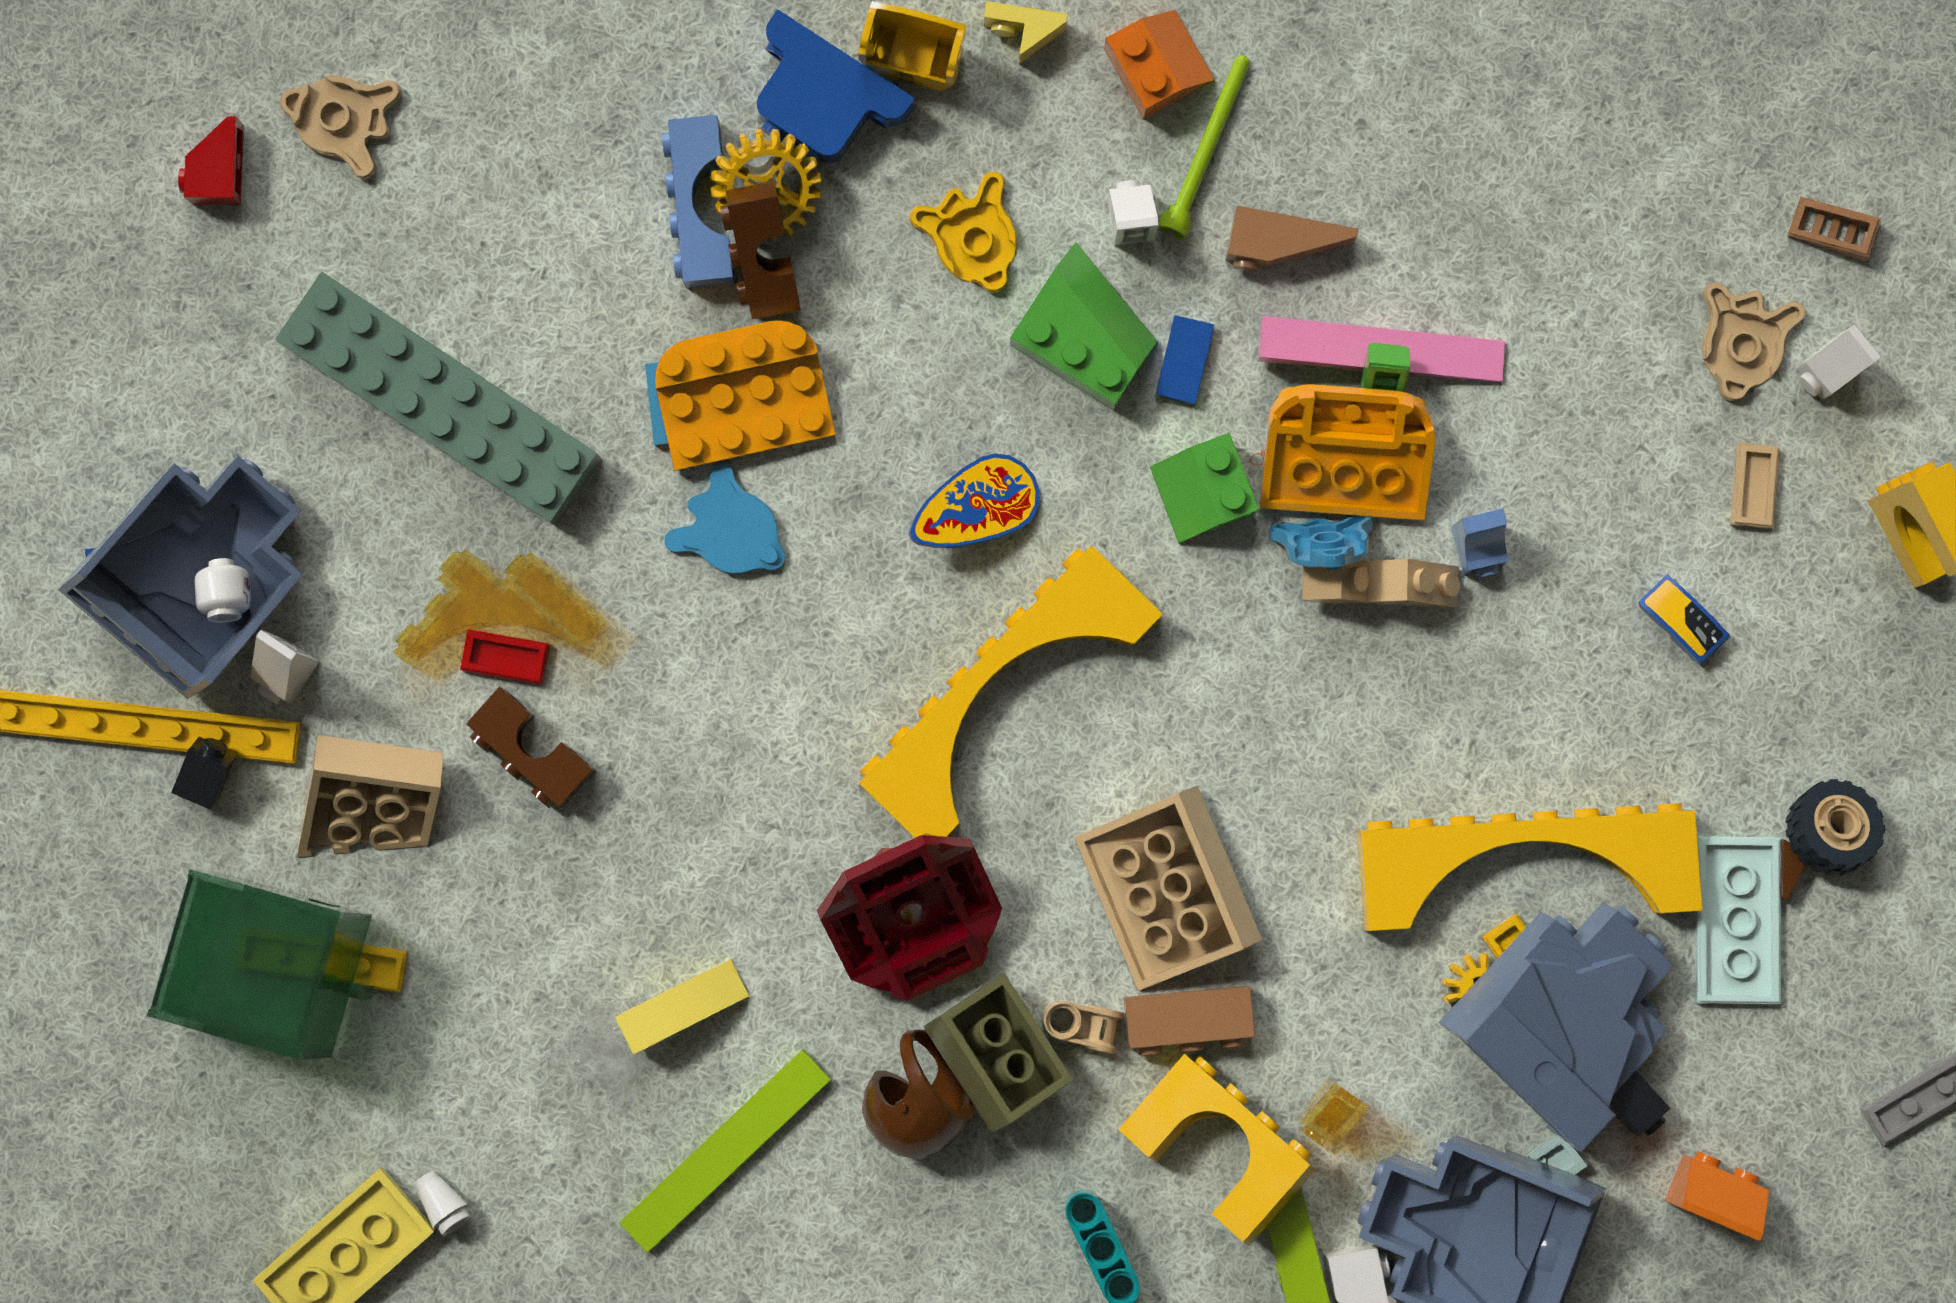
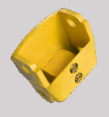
[858,2,966,91]

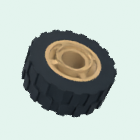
[1785,779,1885,876]

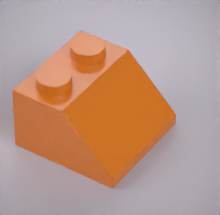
[1104,10,1215,119]
[1664,1151,1769,1241]

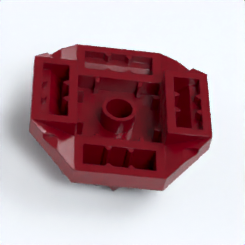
[817,833,1002,1001]

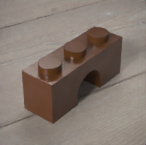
[720,181,801,319]
[466,687,596,808]

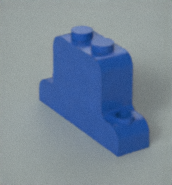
[757,9,915,163]

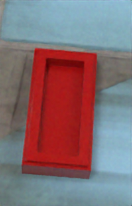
[460,629,550,685]

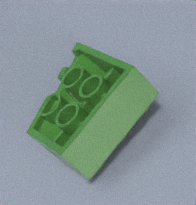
[1010,242,1158,411]

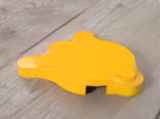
[909,172,1017,293]

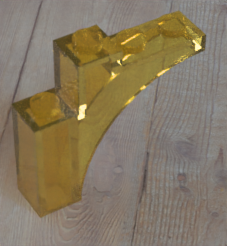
[393,549,608,665]

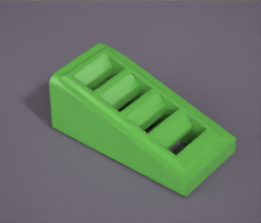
[1360,343,1410,392]

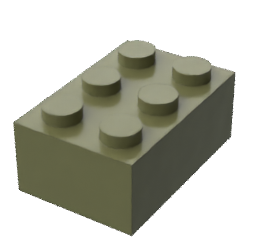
[923,973,1073,1133]

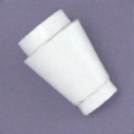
[414,1170,471,1236]

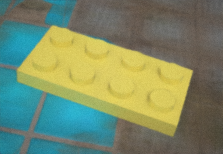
[252,1167,436,1303]

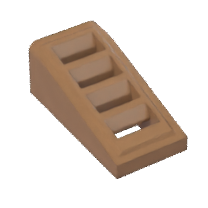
[1788,197,1881,263]

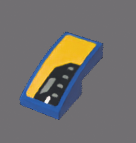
[1638,574,1730,666]

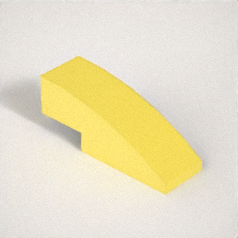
[615,959,749,1055]

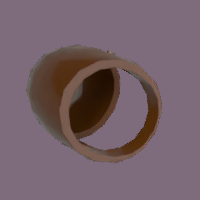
[862,1029,974,1160]

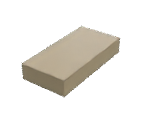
[1730,443,1780,529]

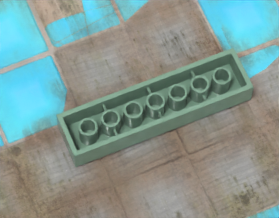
[275,271,602,527]

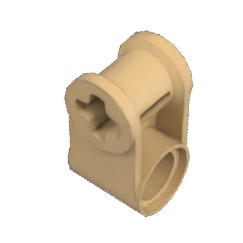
[1042,1000,1125,1054]

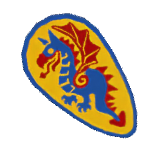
[909,453,1040,548]

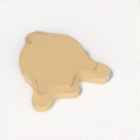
[280,75,402,180]
[1701,282,1806,402]

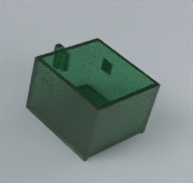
[147,869,374,1060]

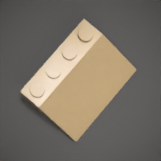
[1074,786,1262,991]

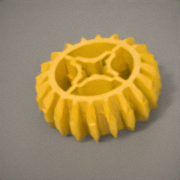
[711,129,822,240]

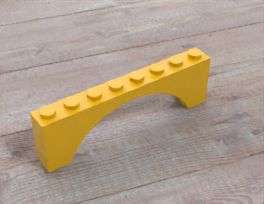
[859,545,1163,838]
[1357,803,1703,931]

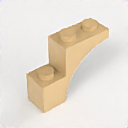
[1302,559,1460,608]

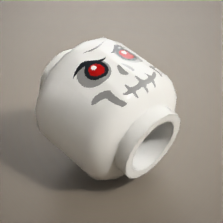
[194,558,252,623]

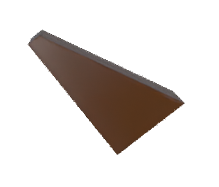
[1780,839,1806,900]

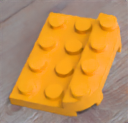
[655,321,836,471]
[1259,384,1435,521]

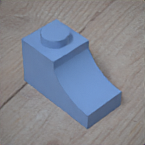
[1451,508,1509,579]

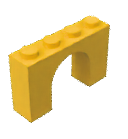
[1868,460,1956,588]
[1118,1054,1315,1246]

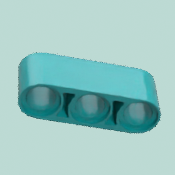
[1064,1189,1140,1303]

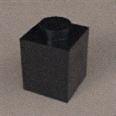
[171,736,237,809]
[1609,1071,1671,1137]

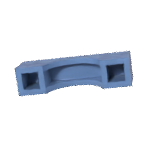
[662,115,735,289]

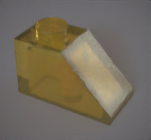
[1298,1078,1369,1146]

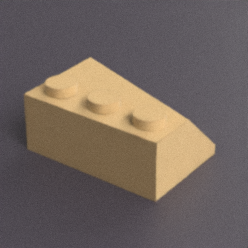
[297,735,443,857]

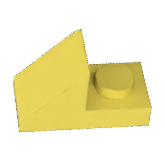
[984,1,1067,64]

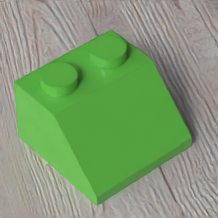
[1150,433,1259,544]

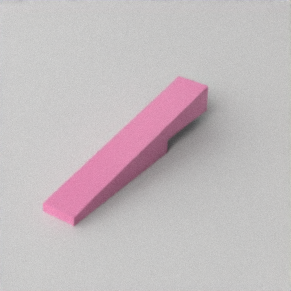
[1257,316,1505,382]

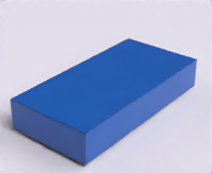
[1155,315,1214,405]

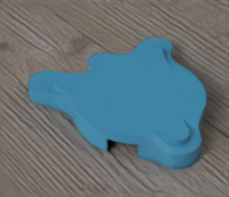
[665,463,785,574]
[1269,515,1373,570]

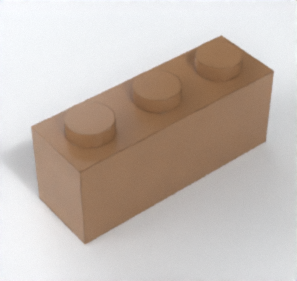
[1123,986,1255,1055]

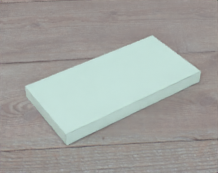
[1695,836,1781,1004]

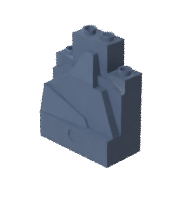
[58,456,303,699]
[1439,903,1674,1152]
[1358,1135,1607,1303]

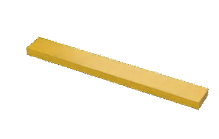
[0,690,302,764]

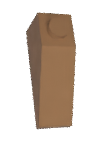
[1225,205,1359,272]

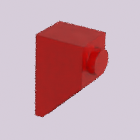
[178,116,244,205]

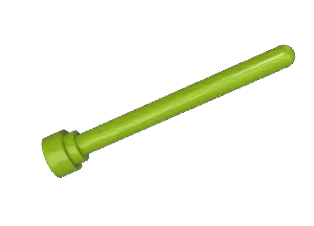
[1158,55,1250,240]

